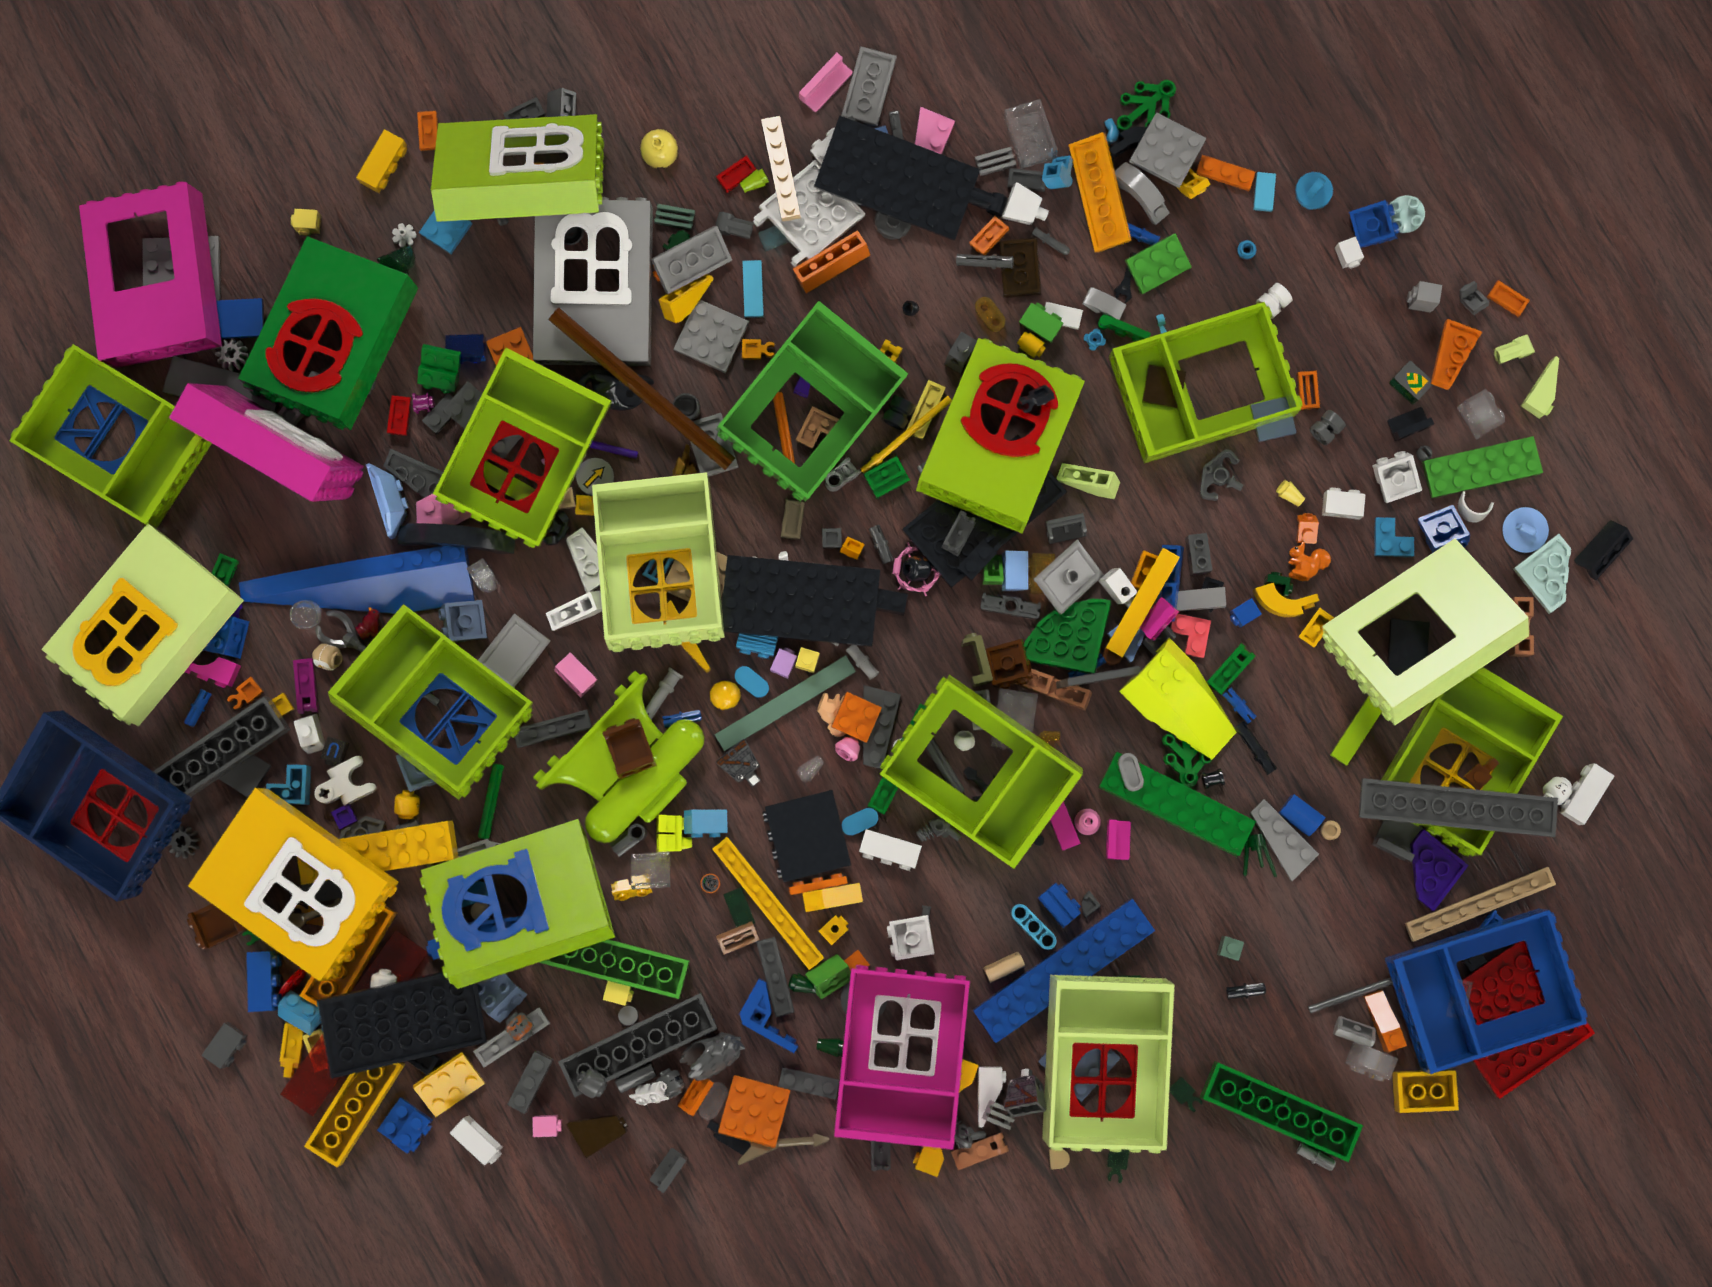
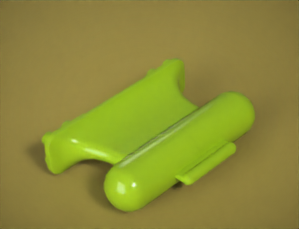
[533,670,705,843]

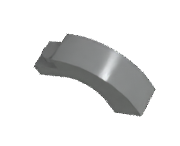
[1115,162,1169,225]

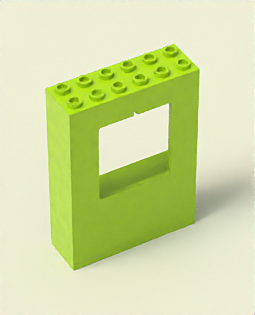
[1109,302,1302,463]
[880,674,1083,869]

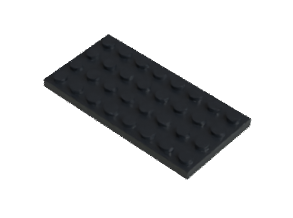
[814,115,980,241]
[902,434,1067,588]
[722,555,881,647]
[317,972,487,1079]

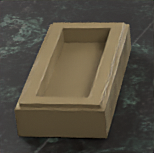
[781,499,805,540]

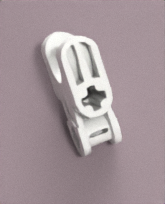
[314,756,377,806]

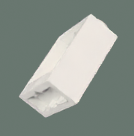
[450,1115,503,1166]

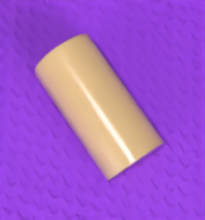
[983,952,1025,983]

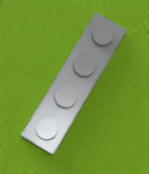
[473,1007,550,1068]

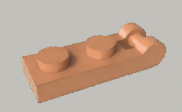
[951,1132,1009,1170]

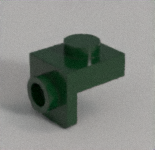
[1264,572,1293,598]

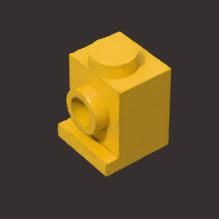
[819,915,849,945]

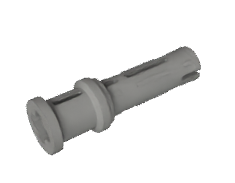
[645,667,684,720]

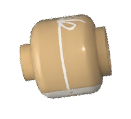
[312,644,342,670]

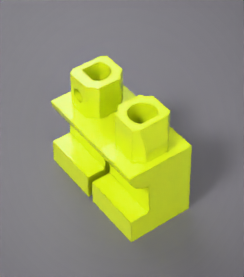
[656,815,692,852]

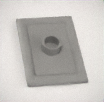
[1034,539,1104,615]
[478,613,550,688]

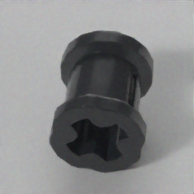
[1201,768,1225,789]

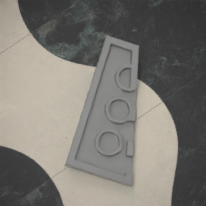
[1250,799,1319,882]

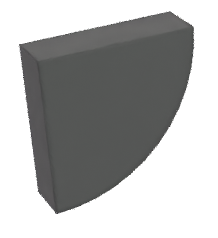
[1081,891,1101,918]

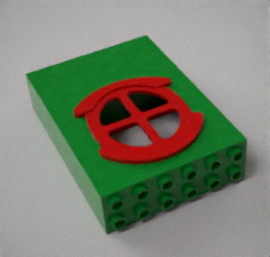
[238,236,418,430]

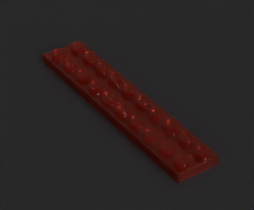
[280,930,428,1117]

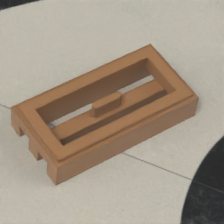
[716,921,760,954]

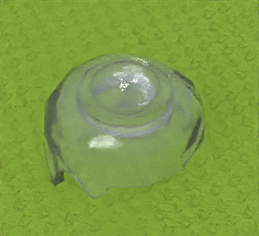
[290,600,321,629]

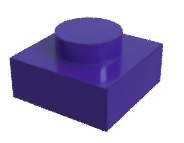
[331,804,358,830]

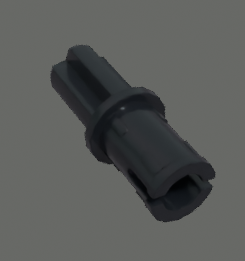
[1226,983,1266,1000]

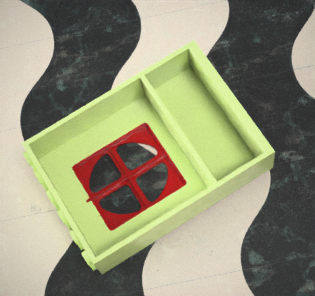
[1042,975,1174,1153]

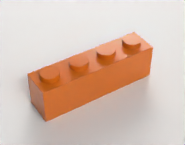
[793,230,870,293]

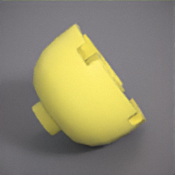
[640,129,678,168]

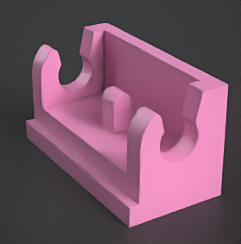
[554,653,597,698]

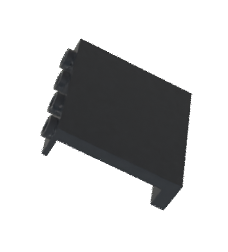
[762,790,851,882]

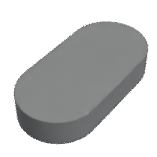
[1118,753,1144,791]

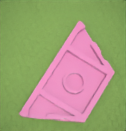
[416,494,472,525]

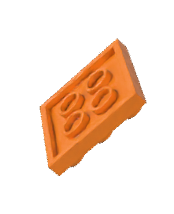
[718,1075,790,1148]

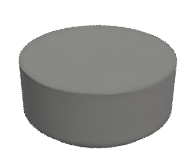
[618,1006,638,1025]

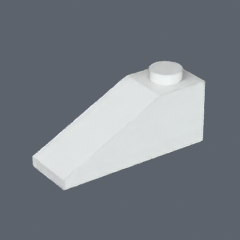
[546,591,602,631]
[978,1066,1006,1127]

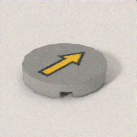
[576,458,614,496]

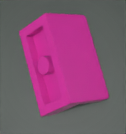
[1140,597,1179,641]
[1106,820,1131,860]

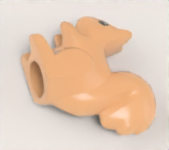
[817,693,846,737]

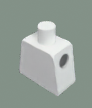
[1001,182,1049,225]
[1098,568,1137,608]
[294,714,327,754]

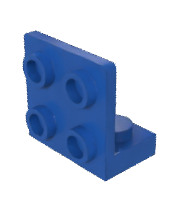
[202,616,249,659]

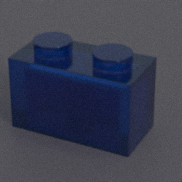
[445,334,486,364]

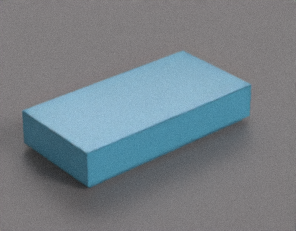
[1253,172,1276,212]

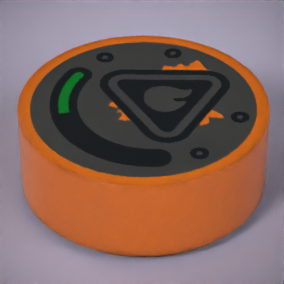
[701,874,720,893]

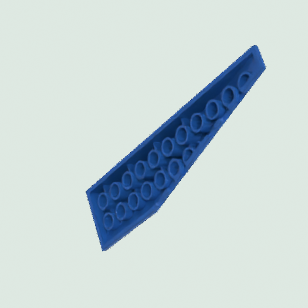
[239,546,475,614]

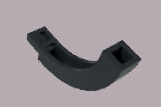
[398,523,516,554]

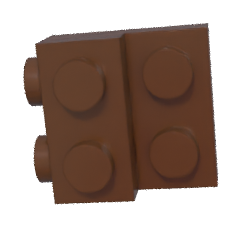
[985,639,1033,690]

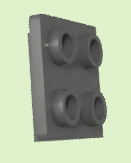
[1372,820,1423,862]

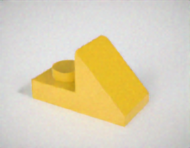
[1299,608,1334,647]

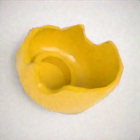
[710,680,741,710]

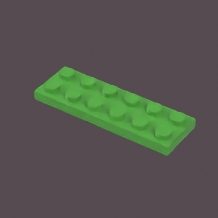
[1422,436,1543,499]

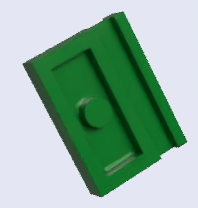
[863,456,910,499]

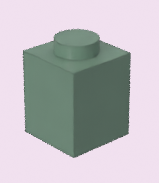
[1217,936,1244,961]

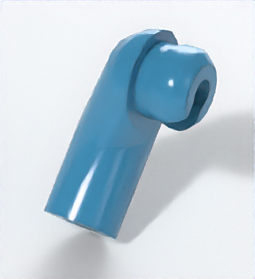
[1104,118,1119,146]

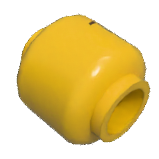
[394,790,420,819]

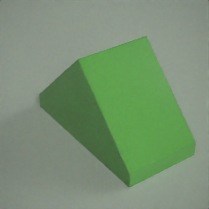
[983,555,1004,585]

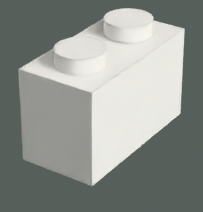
[1322,488,1365,520]

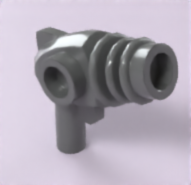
[916,816,962,842]
[954,1118,986,1149]

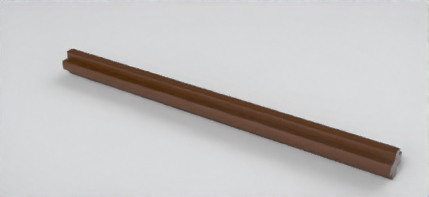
[548,308,735,470]

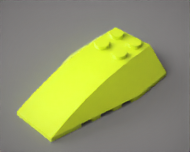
[1119,638,1237,760]

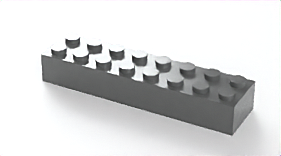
[153,696,291,797]
[558,992,718,1098]

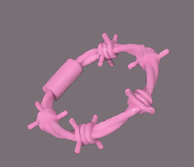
[892,542,940,596]

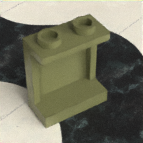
[961,633,993,688]

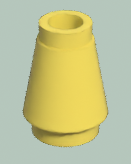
[1276,480,1305,506]

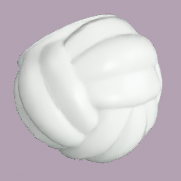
[954,731,975,751]

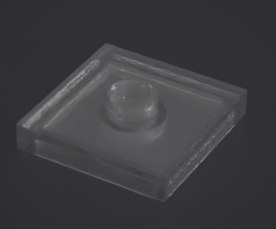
[631,852,671,890]

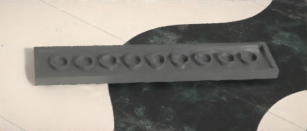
[1358,778,1558,837]

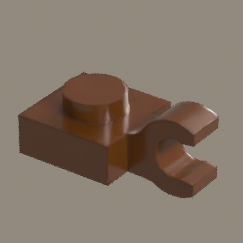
[1464,758,1499,790]

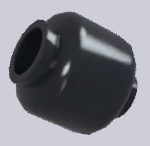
[902,556,931,582]

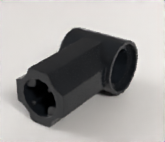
[969,187,1008,217]

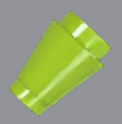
[740,169,769,193]

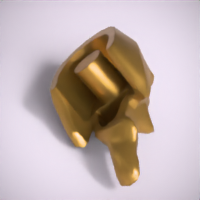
[672,444,697,476]

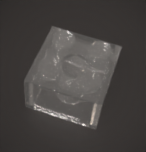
[1457,389,1506,440]
[1345,1042,1398,1082]

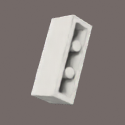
[1559,763,1614,825]
[859,829,921,871]

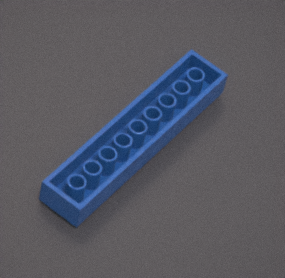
[972,899,1155,1043]

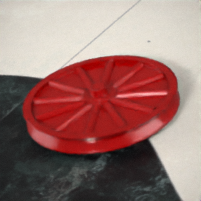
[279,968,307,997]

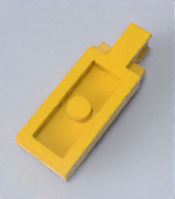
[279,1022,305,1078]

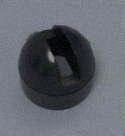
[902,300,919,316]

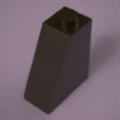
[566,1114,629,1158]

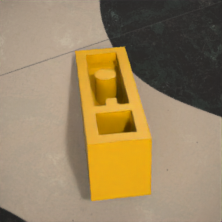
[658,274,713,323]
[802,883,863,912]

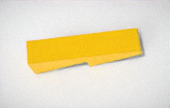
[660,600,710,673]

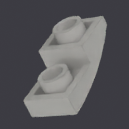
[1082,287,1126,320]

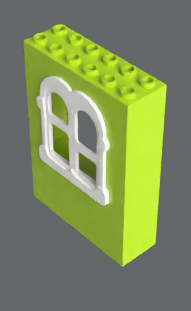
[431,114,604,222]

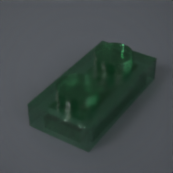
[723,887,756,928]

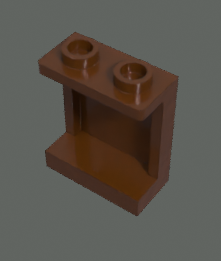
[602,718,657,779]
[187,904,248,950]

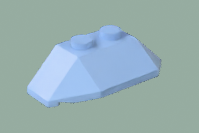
[366,463,409,539]

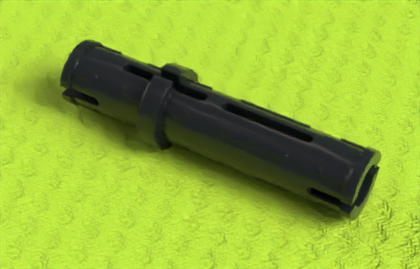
[1234,721,1277,775]

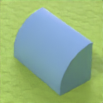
[1002,551,1028,591]

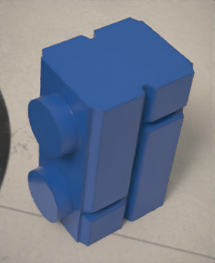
[1038,883,1081,928]

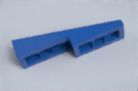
[1156,545,1184,622]

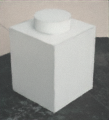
[1335,237,1364,269]

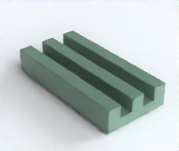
[654,204,695,230]

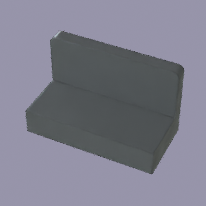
[546,88,576,117]

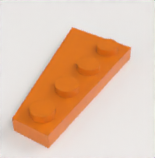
[1430,319,1482,390]

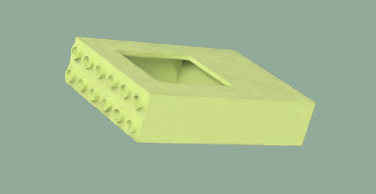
[1322,539,1529,725]

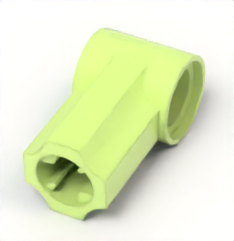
[1494,335,1535,364]

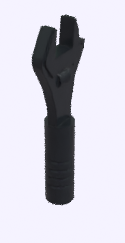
[1114,252,1137,304]

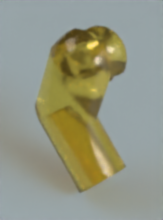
[1038,731,1060,743]

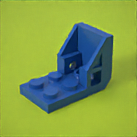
[739,978,798,1053]

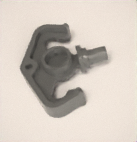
[1200,449,1244,501]

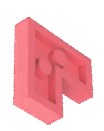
[1170,614,1211,658]

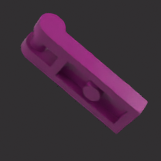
[293,658,319,714]

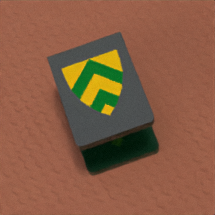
[1389,361,1432,405]

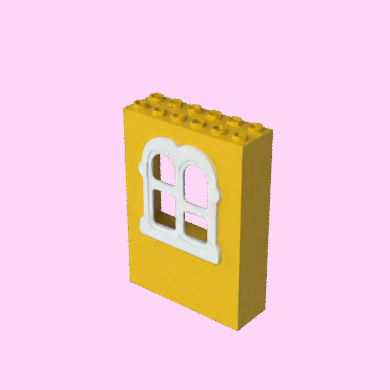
[188,788,398,982]

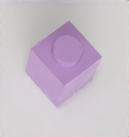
[770,648,797,679]

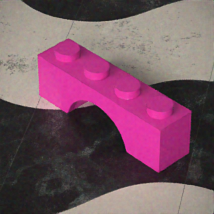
[185,657,241,688]

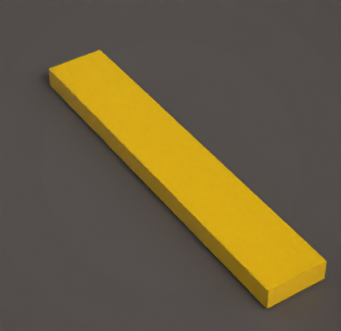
[1106,548,1180,657]

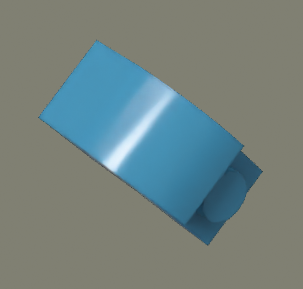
[1042,156,1073,189]

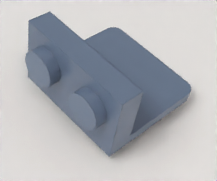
[477,974,527,1023]

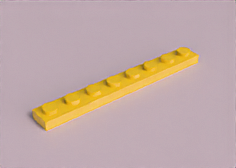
[712,837,824,970]

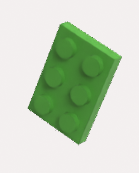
[1125,233,1192,294]

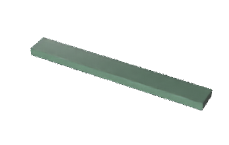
[715,656,856,751]

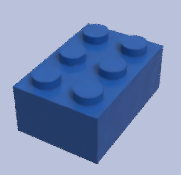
[246,951,283,1012]

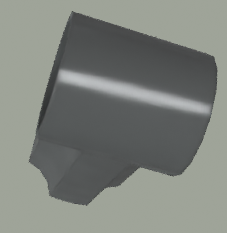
[715,212,754,239]
[610,824,647,857]

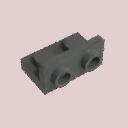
[650,1148,688,1193]

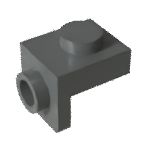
[1459,281,1489,315]
[1142,626,1176,656]

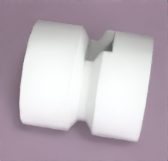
[1256,283,1293,319]

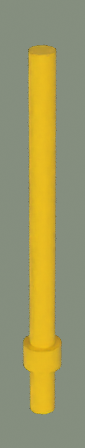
[860,396,952,473]

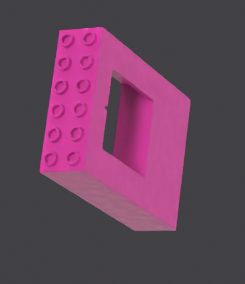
[79,181,222,368]

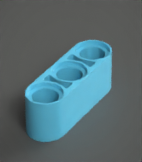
[1010,904,1057,950]

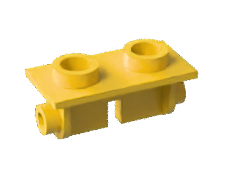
[611,875,653,901]

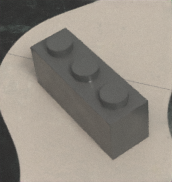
[507,1051,554,1114]

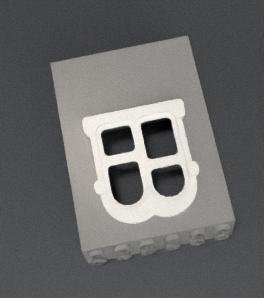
[533,197,653,366]

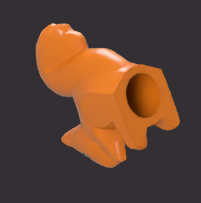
[1288,542,1331,582]

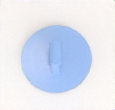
[1502,507,1549,553]

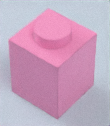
[533,1115,562,1137]

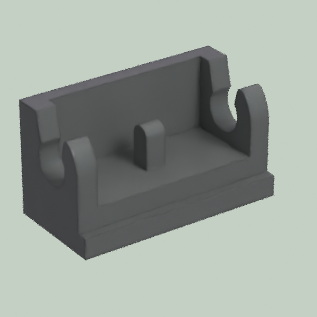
[941,510,976,556]
[1045,513,1087,544]
[871,1141,891,1171]

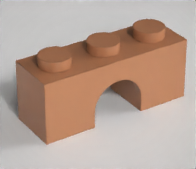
[1509,597,1534,657]

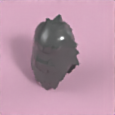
[679,1032,745,1081]

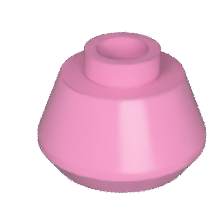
[835,737,860,762]
[1074,809,1101,835]

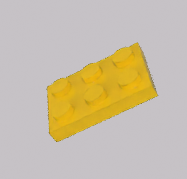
[413,1052,485,1117]

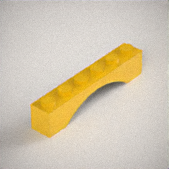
[913,1059,979,1177]

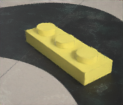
[906,380,946,440]

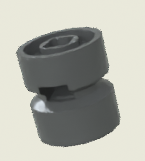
[1309,410,1346,446]

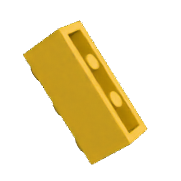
[356,129,407,193]

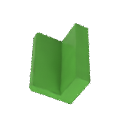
[805,954,851,999]

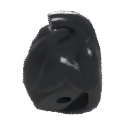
[578,370,654,411]

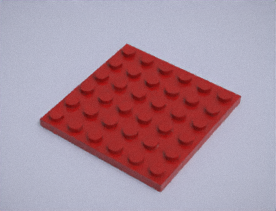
[1461,941,1595,1099]

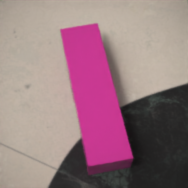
[1050,801,1081,851]

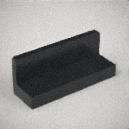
[1574,520,1633,580]

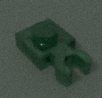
[1169,1076,1203,1112]
[1106,1149,1129,1183]

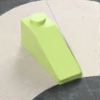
[1521,356,1559,418]
[1056,463,1120,499]

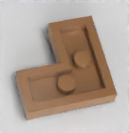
[795,406,839,449]

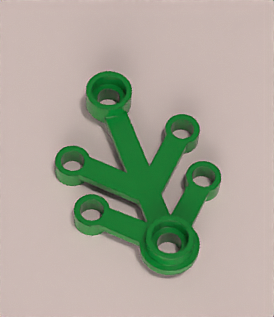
[1116,80,1176,132]
[1162,734,1212,787]

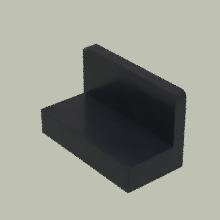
[1387,407,1434,442]

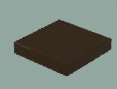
[1142,364,1186,408]

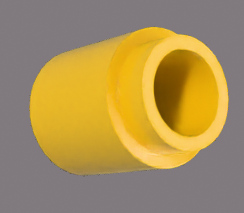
[1017,331,1046,358]

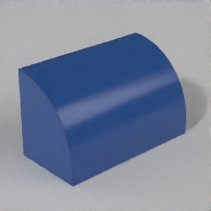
[1278,794,1326,837]

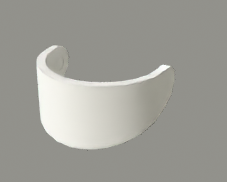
[1458,491,1494,522]

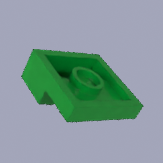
[417,344,461,393]

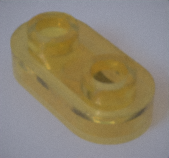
[975,297,1005,332]

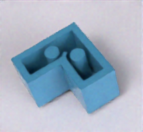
[266,765,311,805]

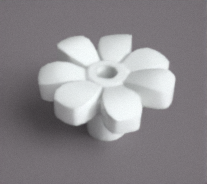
[392,223,416,248]

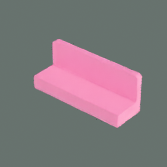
[799,53,853,113]

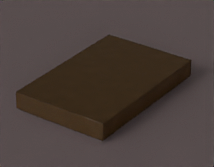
[999,238,1041,297]

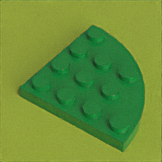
[1024,599,1112,674]

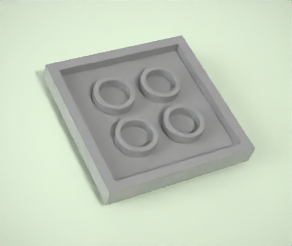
[1129,112,1206,188]
[674,300,749,373]

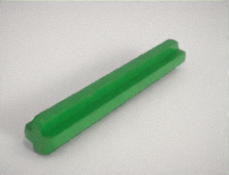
[478,763,504,839]

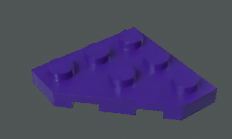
[1410,829,1469,911]

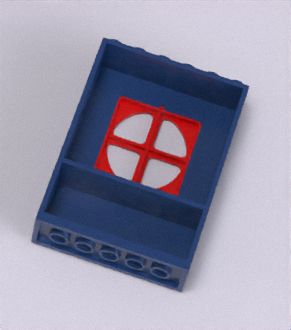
[0,710,192,902]

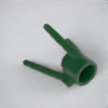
[1243,834,1277,877]

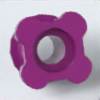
[412,393,434,414]

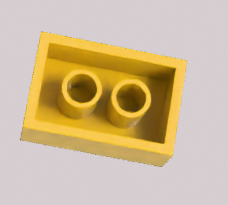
[1392,1069,1459,1113]

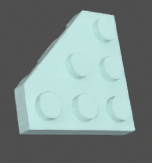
[1513,534,1571,614]

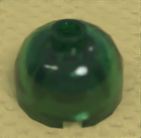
[376,245,416,275]

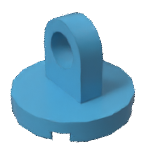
[1295,172,1333,210]

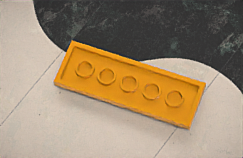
[1069,132,1132,253]

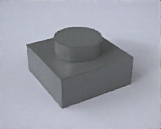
[822,528,842,549]

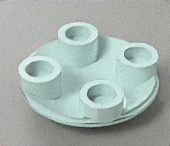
[1389,195,1425,233]

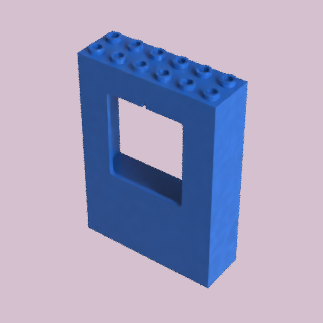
[1385,908,1588,1074]

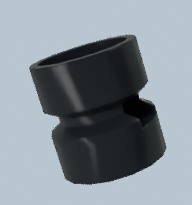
[882,395,915,430]

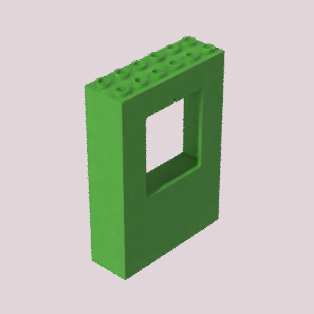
[716,301,908,502]

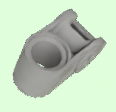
[825,457,861,492]

